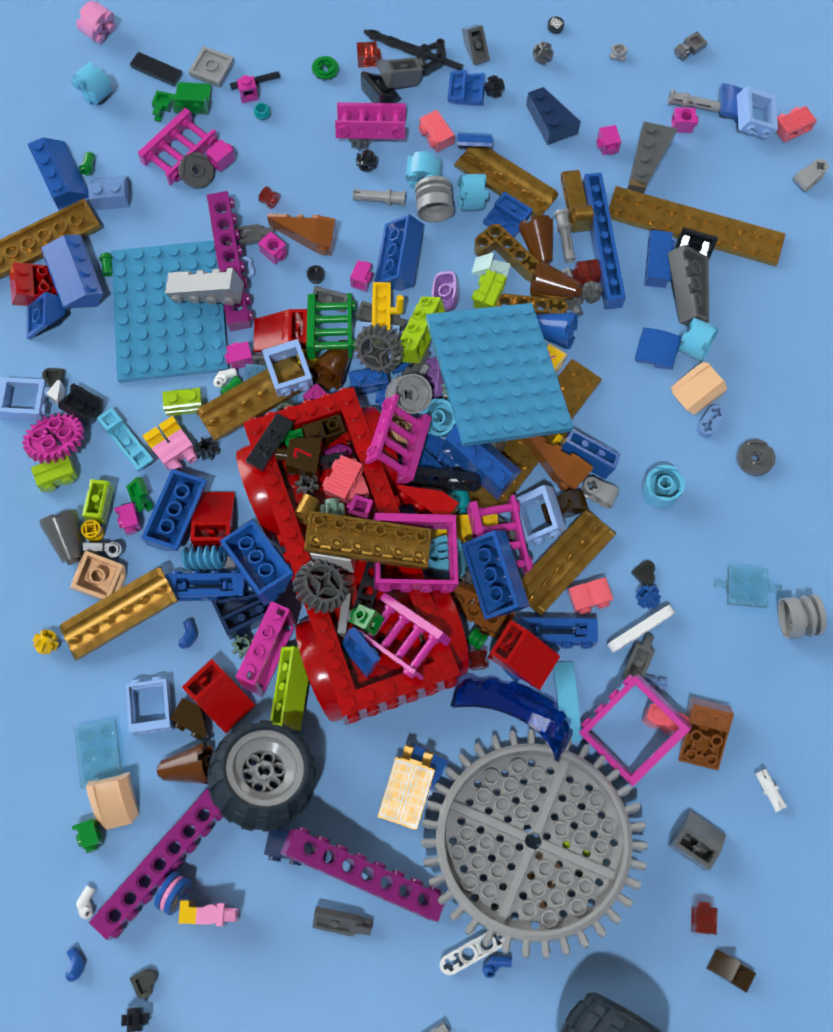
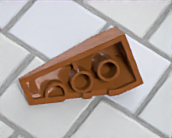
[267,213,338,256]
[522,436,594,492]
[443,578,516,639]

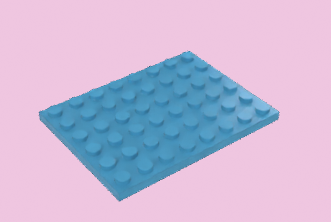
[111,240,229,383]
[426,303,574,447]

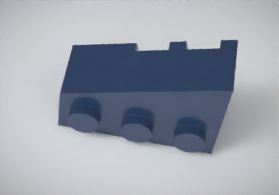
[526,87,581,145]
[211,594,280,640]
[264,830,332,866]

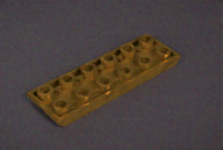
[454,146,559,217]
[196,357,305,442]
[521,509,617,616]
[304,511,431,569]
[59,567,178,661]

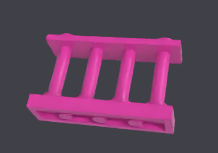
[335,102,406,139]
[137,108,218,186]
[365,394,432,485]
[466,495,533,575]
[357,593,451,680]

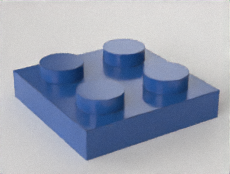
[341,627,380,678]

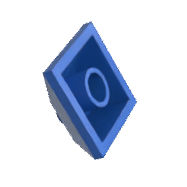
[26,292,67,339]

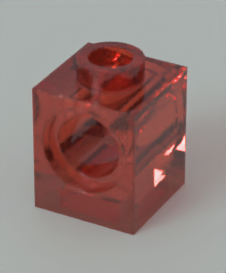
[357,41,381,68]
[572,259,601,286]
[690,902,718,935]

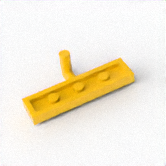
[372,282,404,330]

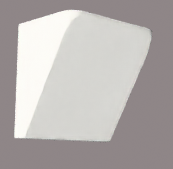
[46,380,65,405]

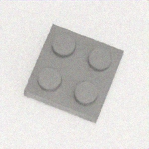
[188,46,234,87]

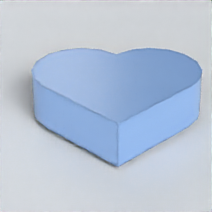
[241,257,255,280]

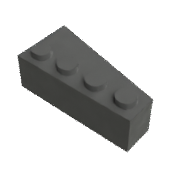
[627,121,678,193]
[668,245,709,327]

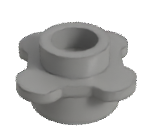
[610,43,628,61]

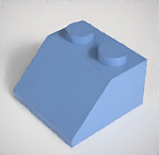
[88,176,129,211]

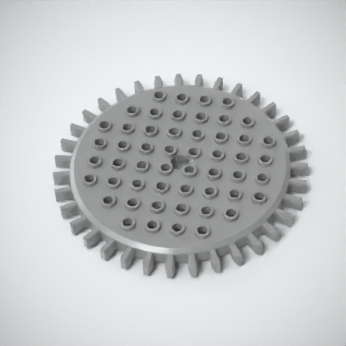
[421,730,648,959]

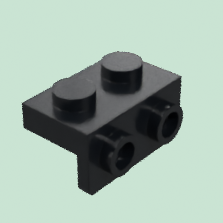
[58,383,103,425]

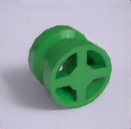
[466,627,489,652]

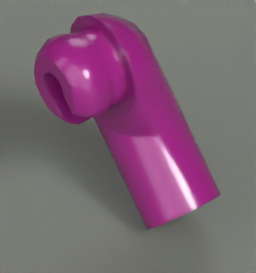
[323,444,352,458]

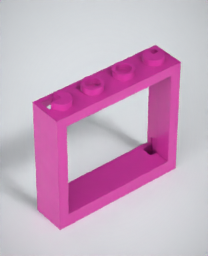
[374,513,458,593]
[235,601,296,697]
[579,673,692,787]

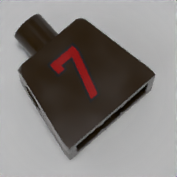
[275,438,323,480]

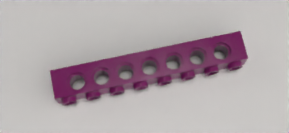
[207,191,254,332]
[88,789,223,940]
[280,827,444,922]

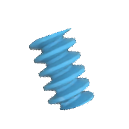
[182,545,226,571]

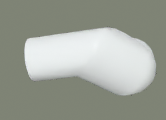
[213,368,238,388]
[76,885,96,919]

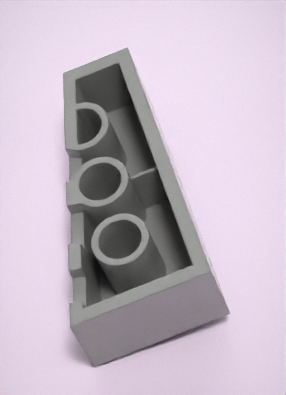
[165,268,244,305]

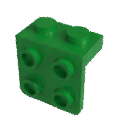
[170,82,211,114]

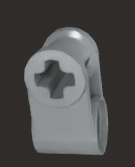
[793,159,829,192]
[580,477,620,509]

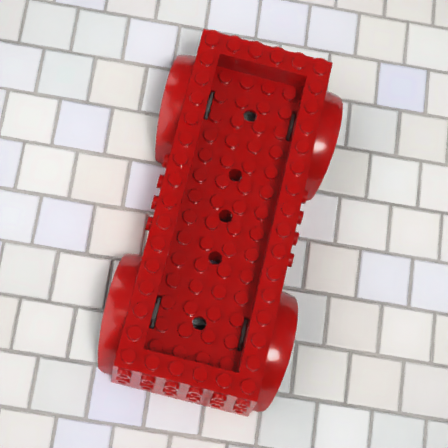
[236,387,469,725]

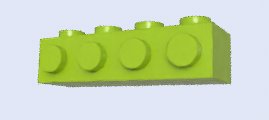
[400,296,446,363]
[270,646,309,732]

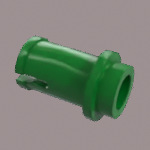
[79,152,96,176]
[99,252,113,277]
[219,376,243,395]

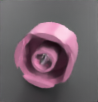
[76,1,116,44]

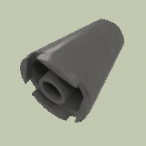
[39,509,82,565]

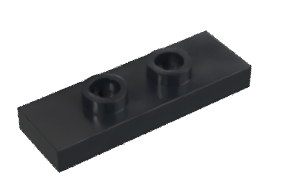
[245,413,294,472]

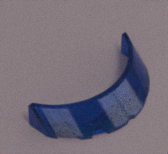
[450,677,573,762]

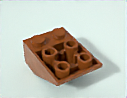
[678,697,734,770]

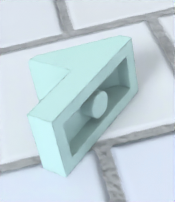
[471,253,510,277]

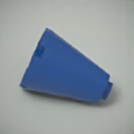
[536,313,578,349]

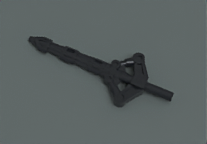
[364,29,464,76]

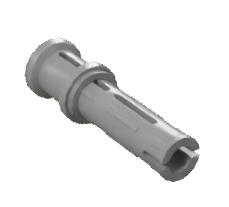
[667,89,720,113]
[353,189,406,207]
[554,209,576,263]

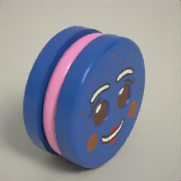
[154,872,192,916]

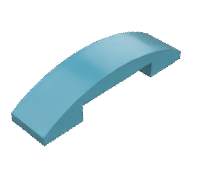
[97,408,154,472]
[553,662,581,743]

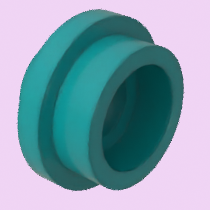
[253,102,271,120]

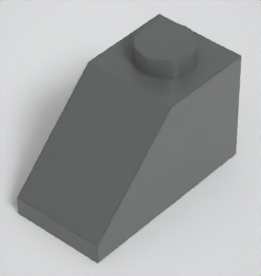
[461,24,490,65]

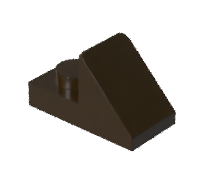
[706,949,756,993]

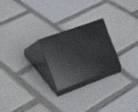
[360,71,402,103]
[675,227,718,259]

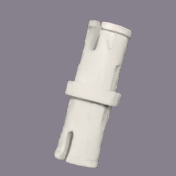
[755,769,787,812]

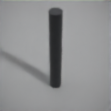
[229,71,280,90]

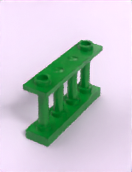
[306,293,356,360]

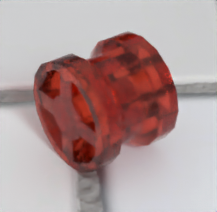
[258,186,280,209]
[468,650,489,671]

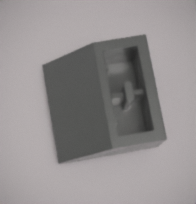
[376,57,423,88]
[669,811,726,871]

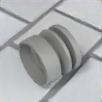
[415,176,454,223]
[385,374,432,414]
[778,594,827,639]

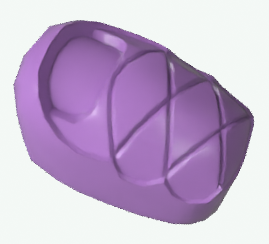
[432,271,459,312]
[420,357,444,399]

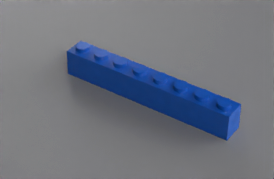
[583,172,626,310]

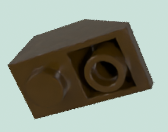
[302,414,346,447]
[541,490,589,523]
[170,697,210,741]

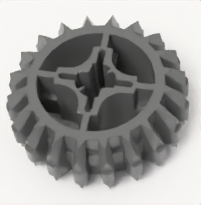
[354,324,404,374]
[293,559,348,614]

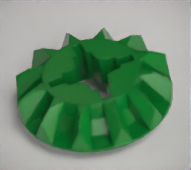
[312,56,339,81]

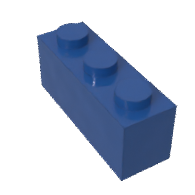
[644,230,675,288]
[559,429,620,479]

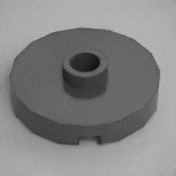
[178,152,214,189]
[736,439,776,476]

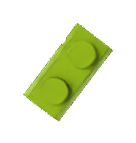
[471,270,507,309]
[162,388,204,417]
[31,455,78,492]
[82,479,114,525]

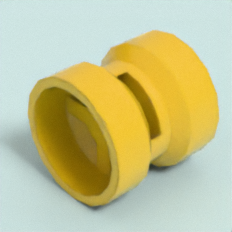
[81,520,105,543]

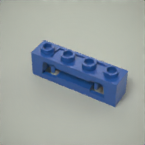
[165,570,246,601]
[516,617,598,649]

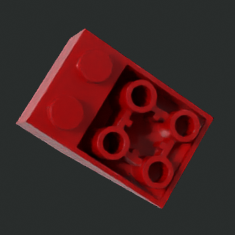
[9,262,58,306]
[254,309,307,353]
[397,485,459,515]
[190,492,235,547]
[488,620,561,691]
[182,659,256,734]

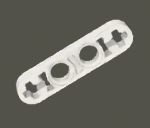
[607,605,676,653]
[439,932,513,975]

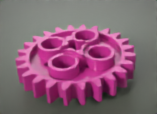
[22,412,85,464]

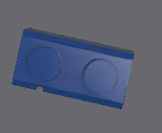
[349,368,389,396]

